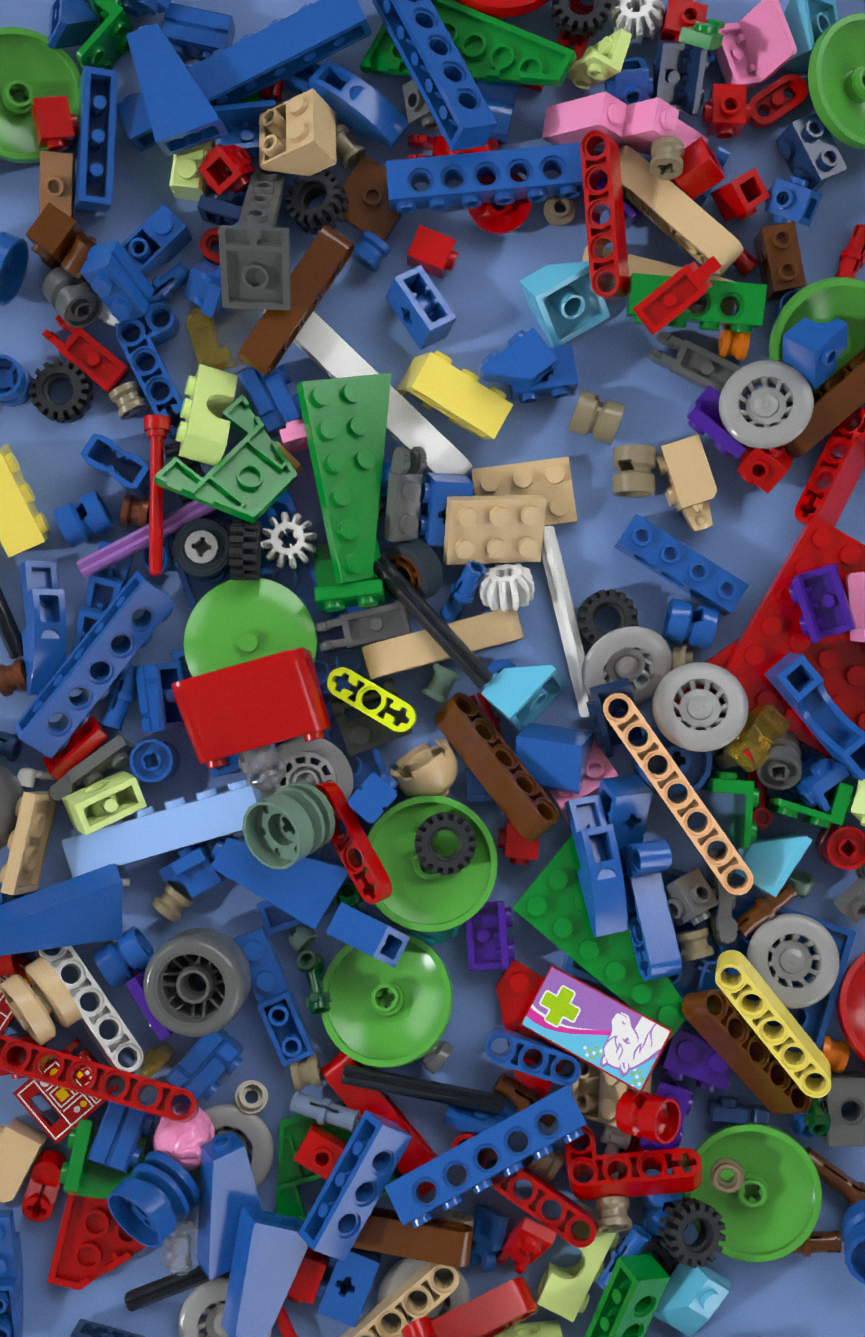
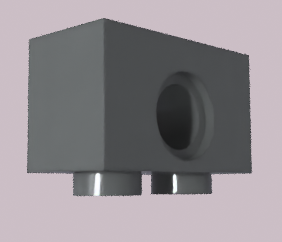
[819,1070,865,1147]

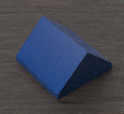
[515,723,594,794]

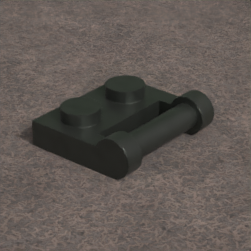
[330,677,413,756]

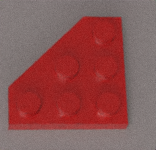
[495,959,568,1098]
[47,1194,147,1290]

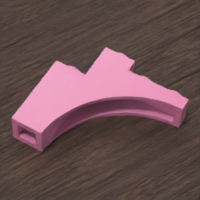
[542,91,709,155]

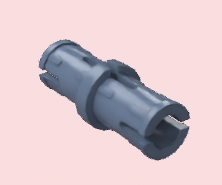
[290,1091,361,1133]

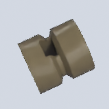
[568,390,625,446]
[612,444,656,498]

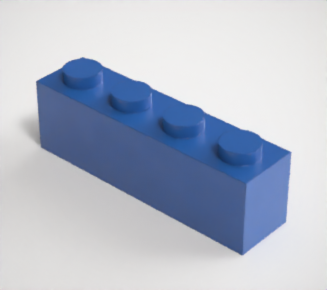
[74,66,118,213]

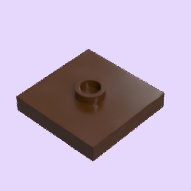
[342,154,418,242]

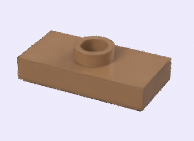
[39,150,76,219]

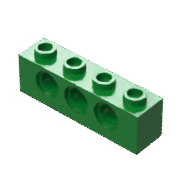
[626,273,767,334]
[585,1253,670,1337]

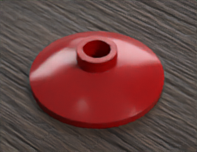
[467,174,532,234]

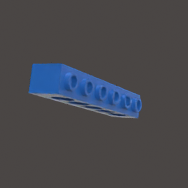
[372,0,497,151]
[386,143,584,214]
[13,570,176,759]
[384,1085,587,1229]

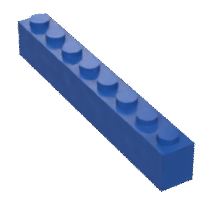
[117,0,372,152]

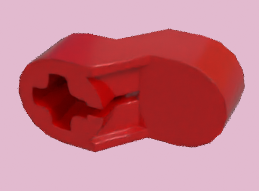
[22,1149,67,1222]

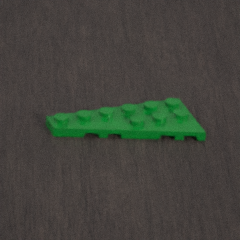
[359,0,577,87]
[296,373,391,585]
[511,834,686,1040]

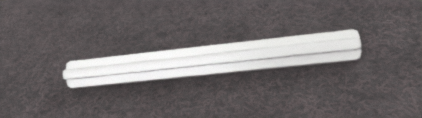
[541,526,592,717]

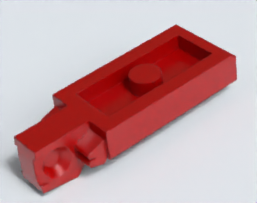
[632,256,722,336]

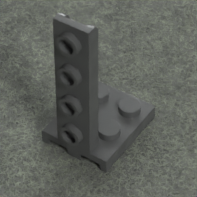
[218,168,291,311]

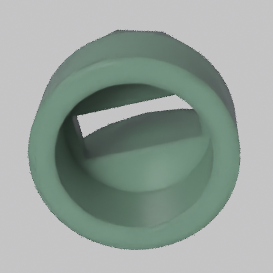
[787,870,815,898]
[289,924,318,954]

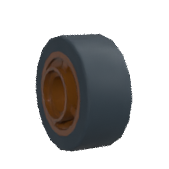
[382,539,443,602]

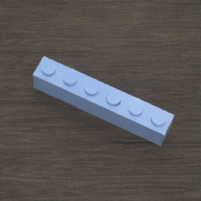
[61,778,263,878]

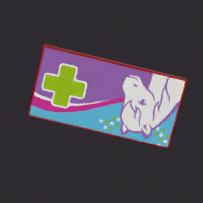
[520,965,673,1093]

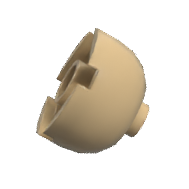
[390,739,458,798]

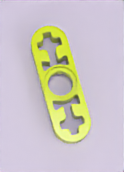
[327,667,417,732]

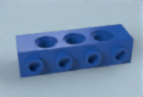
[614,514,749,616]
[298,1110,412,1261]

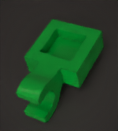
[678,18,725,50]

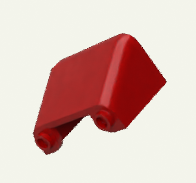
[171,648,332,770]

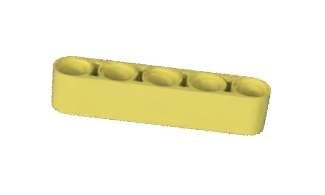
[715,950,831,1098]

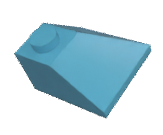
[783,0,839,72]
[519,261,611,347]
[481,665,567,732]
[734,832,812,897]
[653,1262,731,1337]

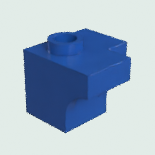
[183,260,225,318]
[783,317,848,389]
[158,844,225,898]

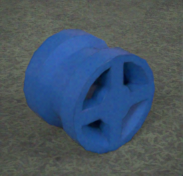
[351,231,391,273]

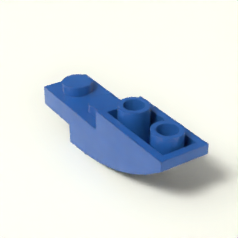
[283,59,410,148]
[20,560,66,695]
[564,794,628,938]
[232,926,314,1067]
[0,1209,23,1337]

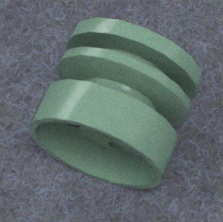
[242,782,335,869]

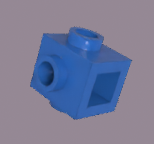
[605,57,653,105]
[764,175,823,227]

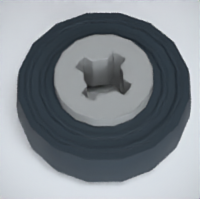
[173,518,230,578]

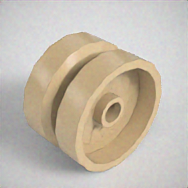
[0,957,82,1046]

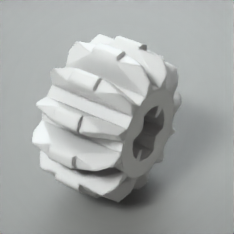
[609,0,664,44]
[261,512,318,569]
[478,563,535,612]

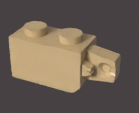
[656,434,717,533]
[0,1118,49,1204]

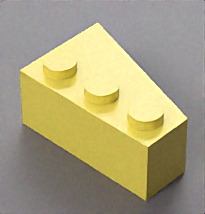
[396,351,513,440]
[0,443,50,558]

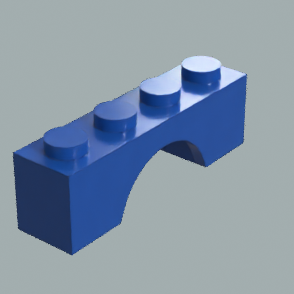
[764,652,865,781]

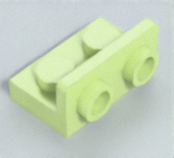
[566,28,632,89]

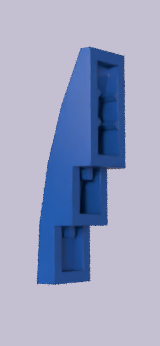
[71,539,134,671]

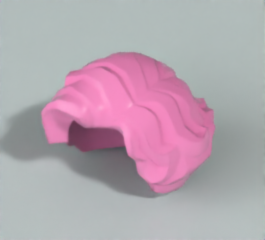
[152,1102,215,1170]

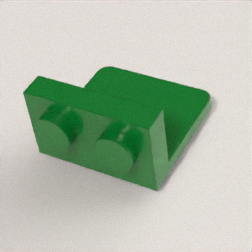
[76,0,134,70]
[313,539,386,612]
[701,770,759,849]
[766,782,855,829]
[59,1119,147,1200]

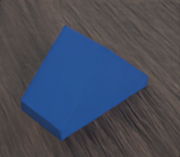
[48,0,99,49]

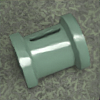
[420,663,461,705]

